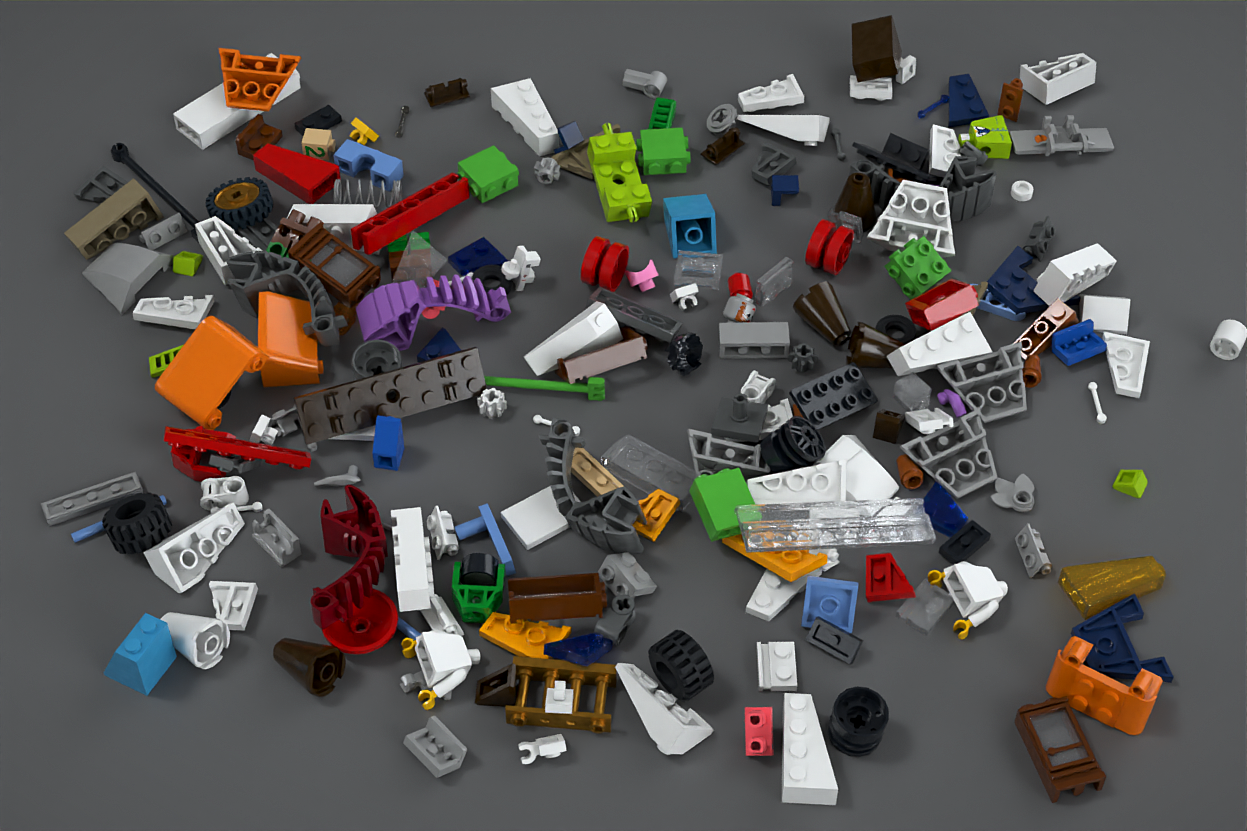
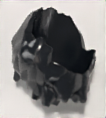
[665,332,703,376]

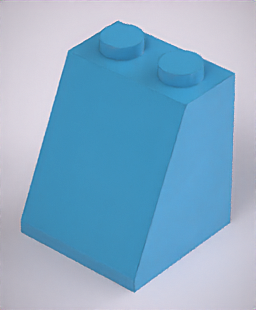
[663,194,717,259]
[104,613,177,696]

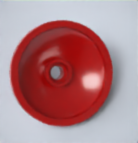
[322,588,398,654]

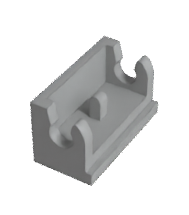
[252,509,301,568]

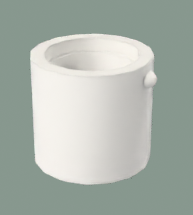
[1210,319,1247,360]

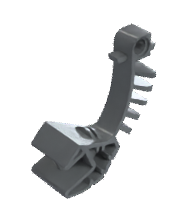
[849,156,997,221]
[226,251,348,346]
[539,418,647,554]

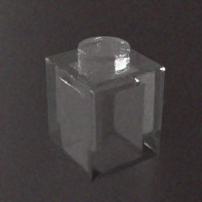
[893,372,932,412]

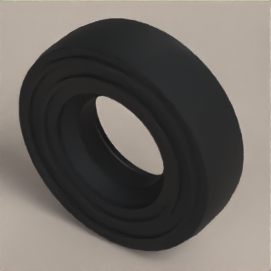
[472,265,512,295]
[875,315,916,344]

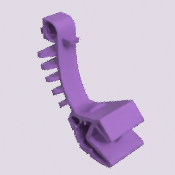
[356,275,511,351]

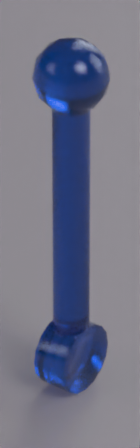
[917,95,949,118]

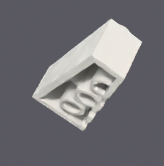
[287,204,381,255]
[887,312,992,376]

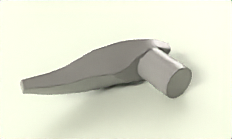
[314,465,361,486]

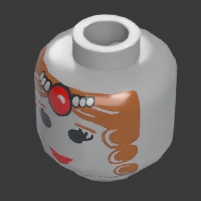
[722,293,756,323]

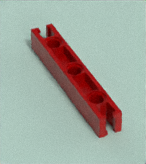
[351,172,470,255]

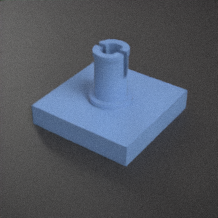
[801,576,859,633]

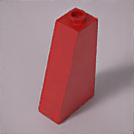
[253,143,341,204]

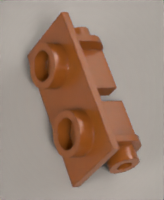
[997,78,1024,122]

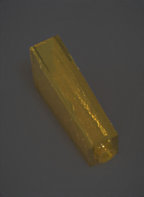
[1058,556,1166,620]

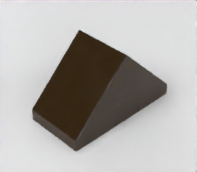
[873,409,905,444]
[475,663,518,707]

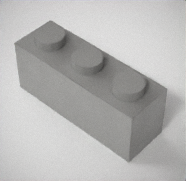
[718,322,790,359]

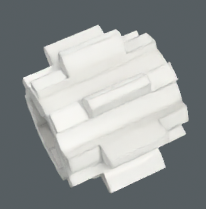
[477,388,507,419]

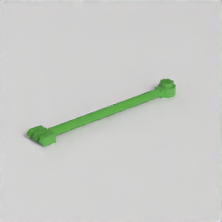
[484,376,605,401]

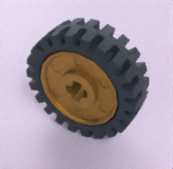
[205,177,274,231]

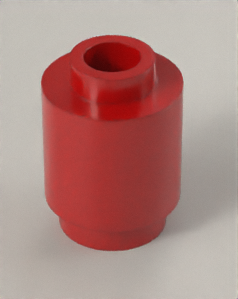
[727,273,753,299]

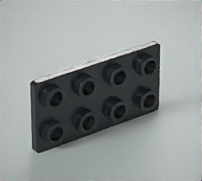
[852,133,940,184]
[789,362,878,430]

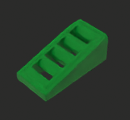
[648,97,676,129]

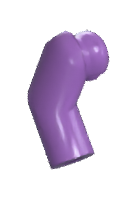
[937,389,967,418]

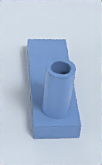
[454,503,516,577]

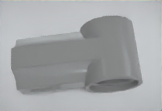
[623,69,667,99]

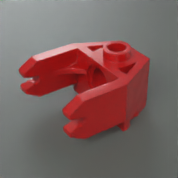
[171,426,236,482]

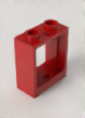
[905,279,979,331]

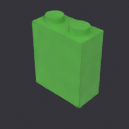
[689,468,762,542]

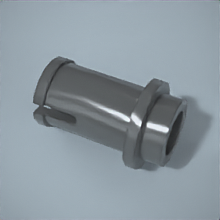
[959,140,988,166]

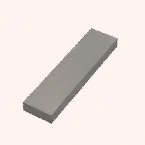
[41,472,143,526]

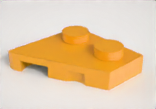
[632,489,681,542]

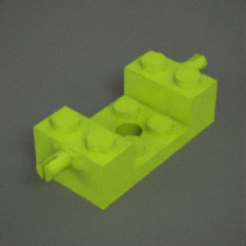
[587,123,652,223]

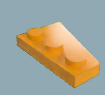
[479,612,571,659]

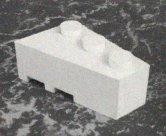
[1020,53,1096,105]

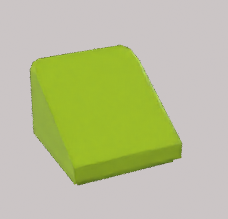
[173,251,203,276]
[1112,469,1148,498]

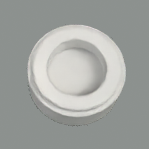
[1011,181,1034,201]

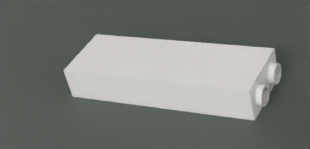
[173,53,300,150]

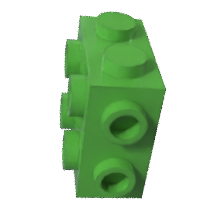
[636,128,691,175]
[457,145,519,203]
[884,236,951,300]

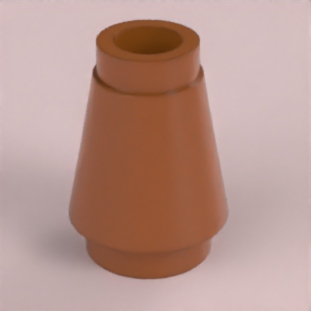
[1022,355,1042,388]
[896,454,923,489]

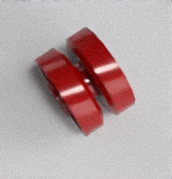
[805,219,854,275]
[581,236,629,292]

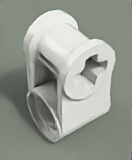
[741,370,776,404]
[200,476,249,510]

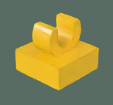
[350,117,379,145]

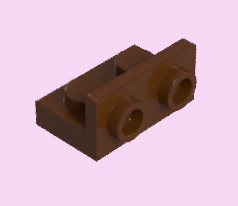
[235,114,283,160]

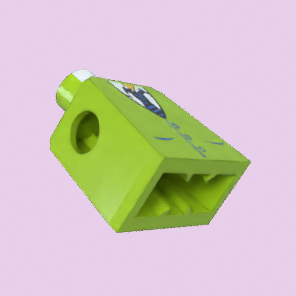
[958,115,1012,159]

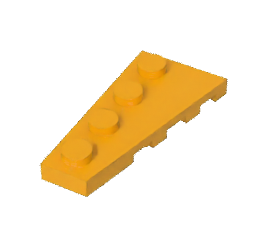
[722,530,827,582]

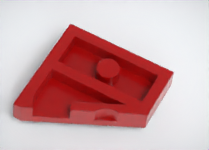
[866,553,916,602]

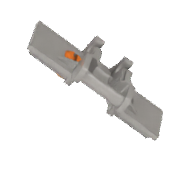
[1009,115,1114,156]

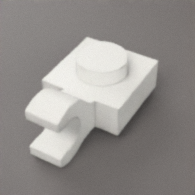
[518,734,567,764]

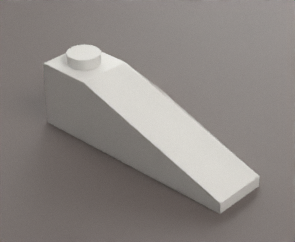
[737,115,829,146]
[524,301,623,376]
[143,502,245,593]
[615,663,714,755]

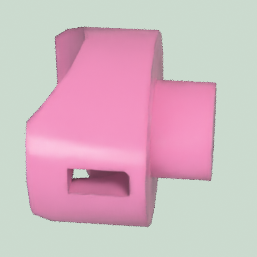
[624,260,659,292]

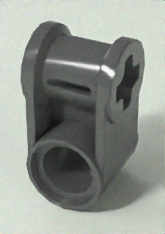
[594,594,635,646]

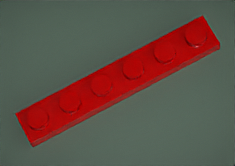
[164,426,311,469]

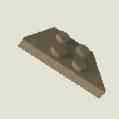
[551,124,620,179]

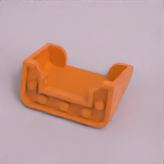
[258,291,324,387]
[155,316,269,430]

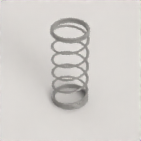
[334,179,402,208]

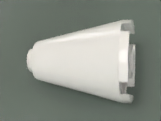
[160,612,230,669]

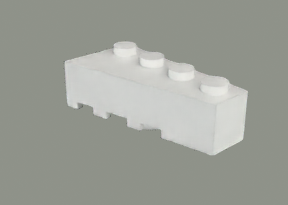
[491,78,559,157]
[1034,243,1117,306]
[391,507,435,612]
[782,693,838,805]

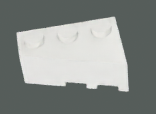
[195,216,263,285]

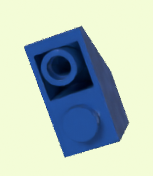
[372,415,405,471]

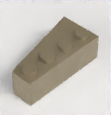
[64,178,164,260]

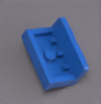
[1052,319,1107,366]

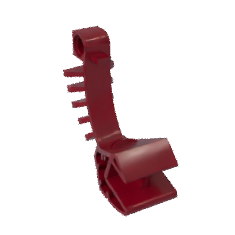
[311,485,388,630]

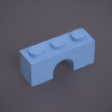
[333,139,404,192]

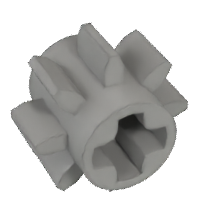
[534,157,561,184]

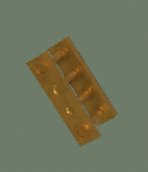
[505,656,617,733]

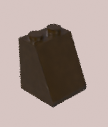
[852,15,902,83]

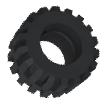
[102,492,172,555]
[648,629,714,702]

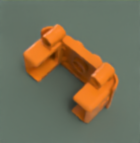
[1046,636,1163,735]

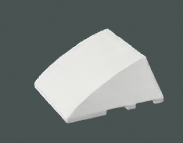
[867,180,955,258]
[813,435,899,519]

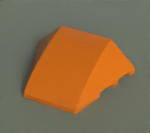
[219,48,301,112]

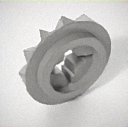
[707,104,738,135]

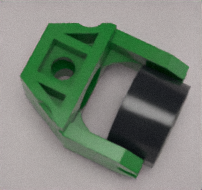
[452,553,505,623]

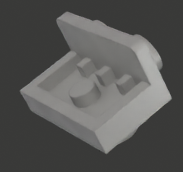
[598,552,657,599]
[403,716,467,778]

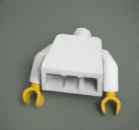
[928,561,1008,639]
[401,629,480,710]

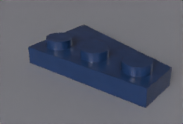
[948,74,989,128]

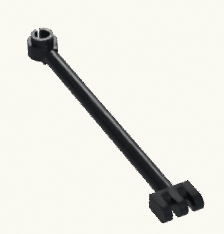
[111,143,199,243]

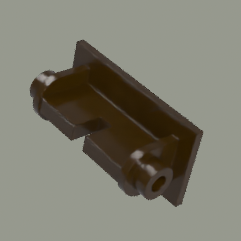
[424,78,470,107]
[700,127,745,165]

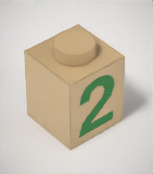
[301,128,336,161]

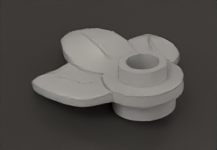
[991,474,1034,512]

